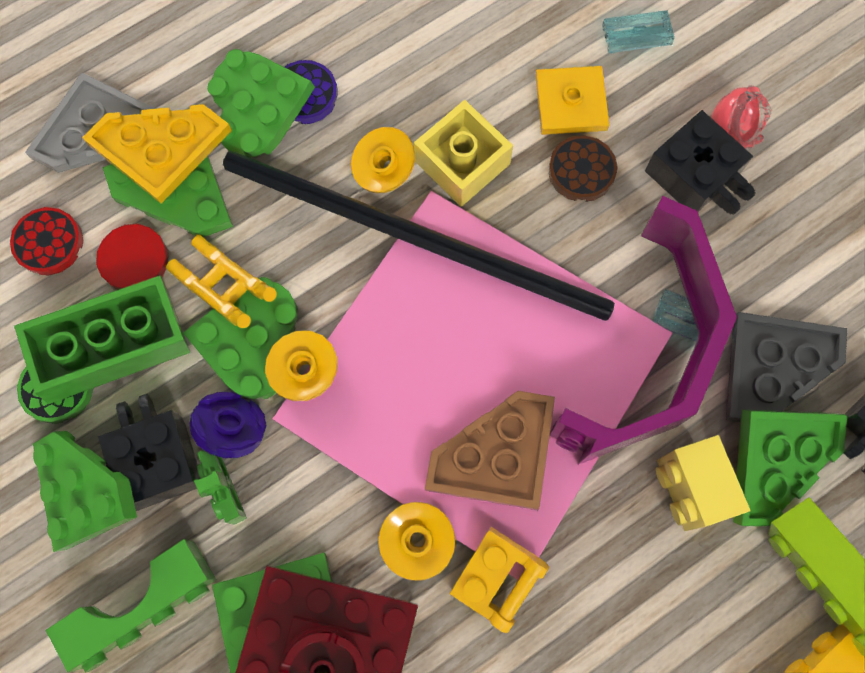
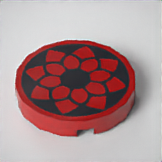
[10,207,84,276]

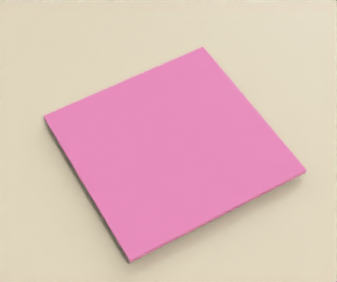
[272,191,673,580]

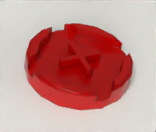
[96,224,169,290]

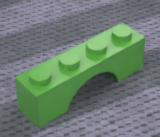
[45,539,217,673]

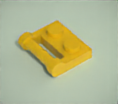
[449,527,549,633]

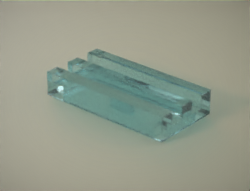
[602,10,675,53]
[652,289,698,342]

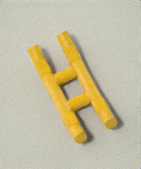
[166,234,277,328]

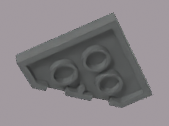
[726,312,847,422]

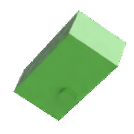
[14,276,191,404]

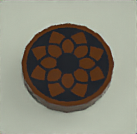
[549,135,618,202]

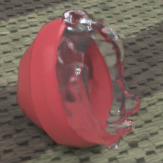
[711,85,772,150]

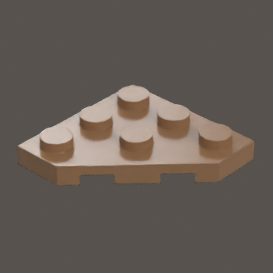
[425,391,555,511]

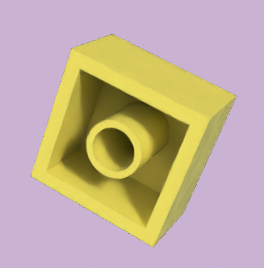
[414,100,513,207]
[656,435,751,531]

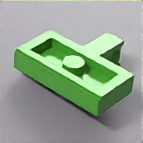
[194,450,247,525]

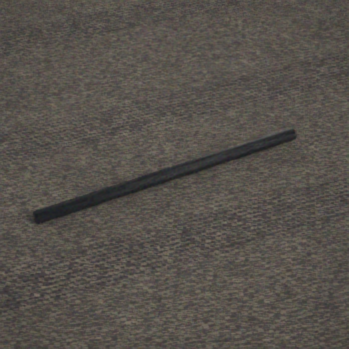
[223,151,615,321]

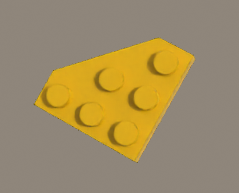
[82,104,232,204]

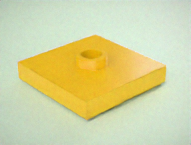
[535,66,609,135]

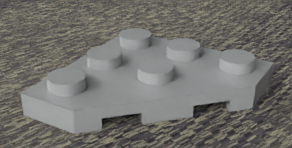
[25,72,155,173]

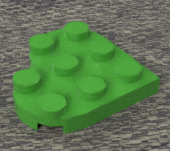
[207,49,315,158]
[183,277,298,399]

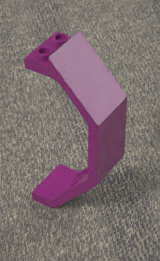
[550,196,737,465]

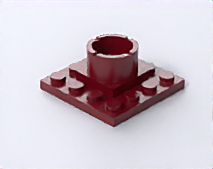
[235,565,418,673]

